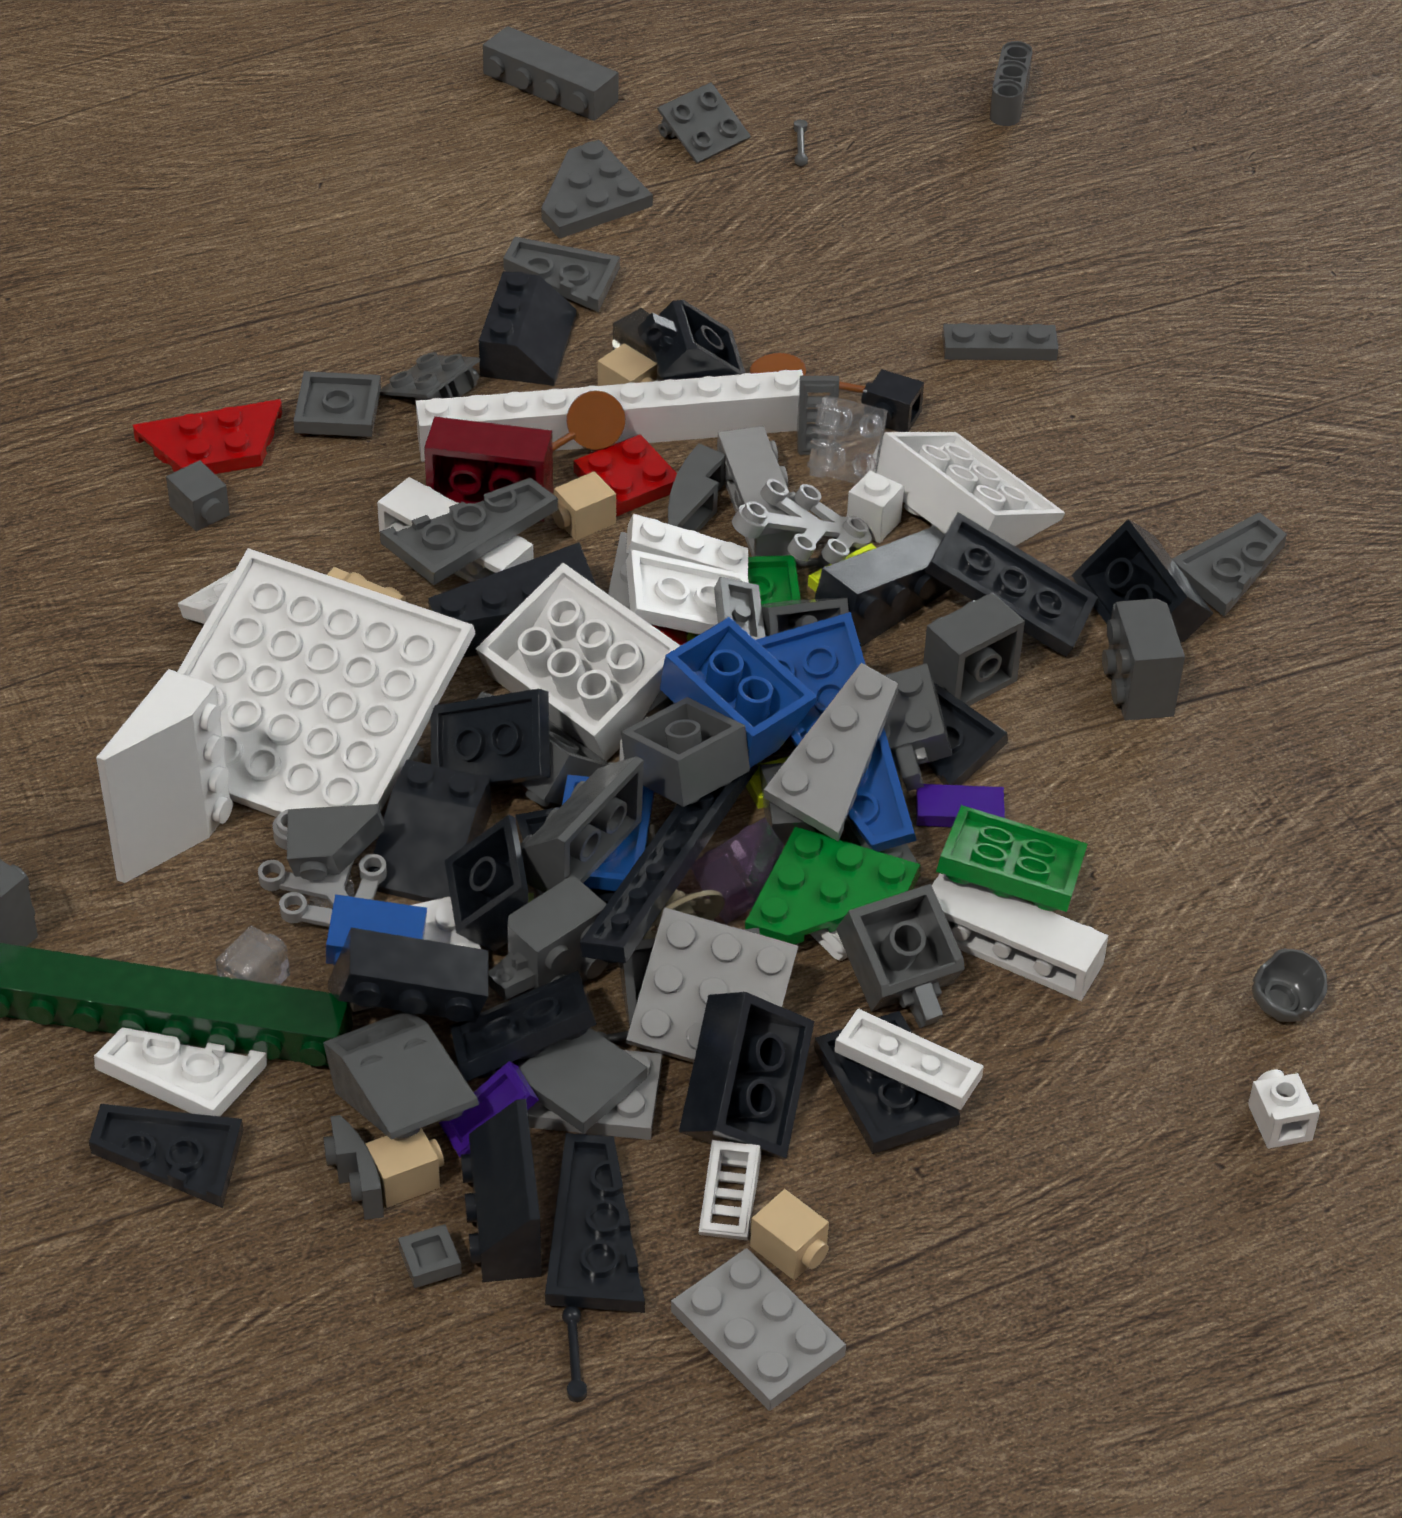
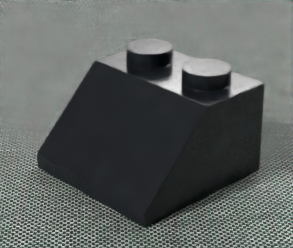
[444,815,528,952]

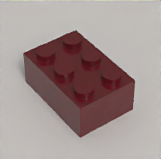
[424,416,553,522]

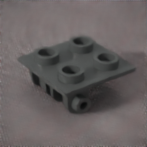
[657,82,751,164]
[380,352,480,409]

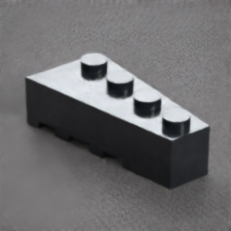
[814,526,952,647]
[428,542,596,658]

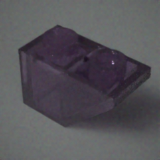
[691,817,784,924]

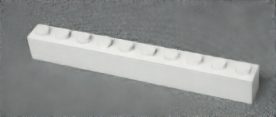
[416,370,803,462]

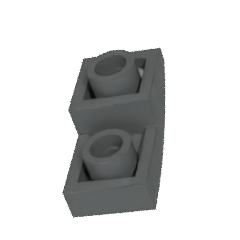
[323,1115,384,1220]

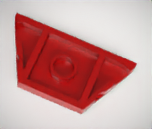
[132,399,283,474]

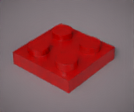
[573,434,677,516]

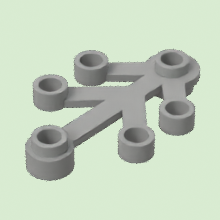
[732,479,872,564]
[258,810,387,927]

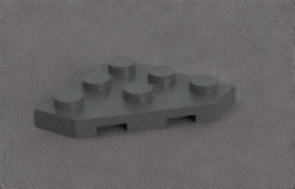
[541,139,653,239]

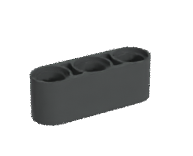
[990,41,1033,126]

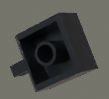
[637,300,745,380]

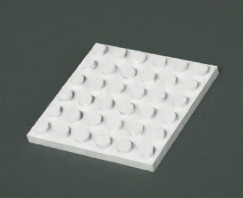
[177,548,475,817]

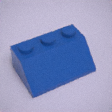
[660,617,817,768]

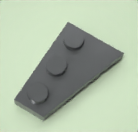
[1173,512,1287,617]

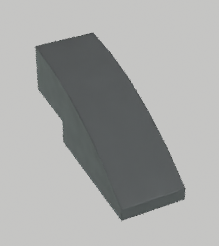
[668,443,726,532]

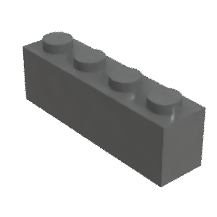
[483,26,619,121]

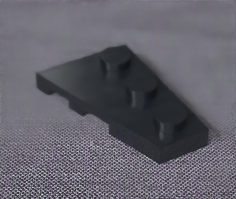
[927,682,1008,785]
[89,1104,244,1208]

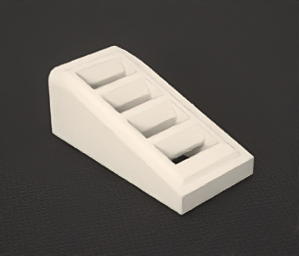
[699,1140,761,1240]

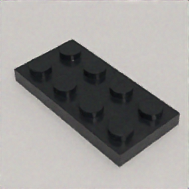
[924,512,1098,657]

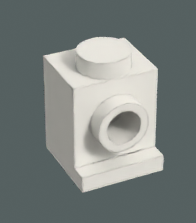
[1248,1070,1320,1149]

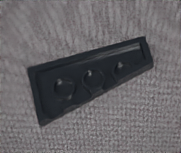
[545,1133,645,1313]

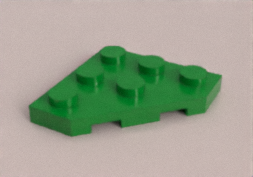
[745,827,920,945]

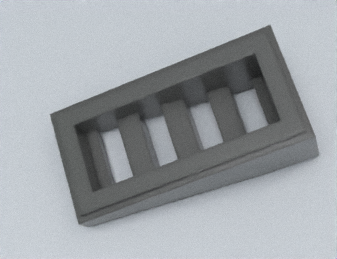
[796,376,839,455]

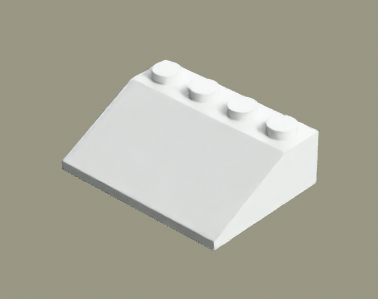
[866,432,1065,546]
[476,563,680,761]
[96,669,233,883]

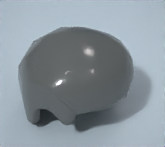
[1252,948,1327,1022]

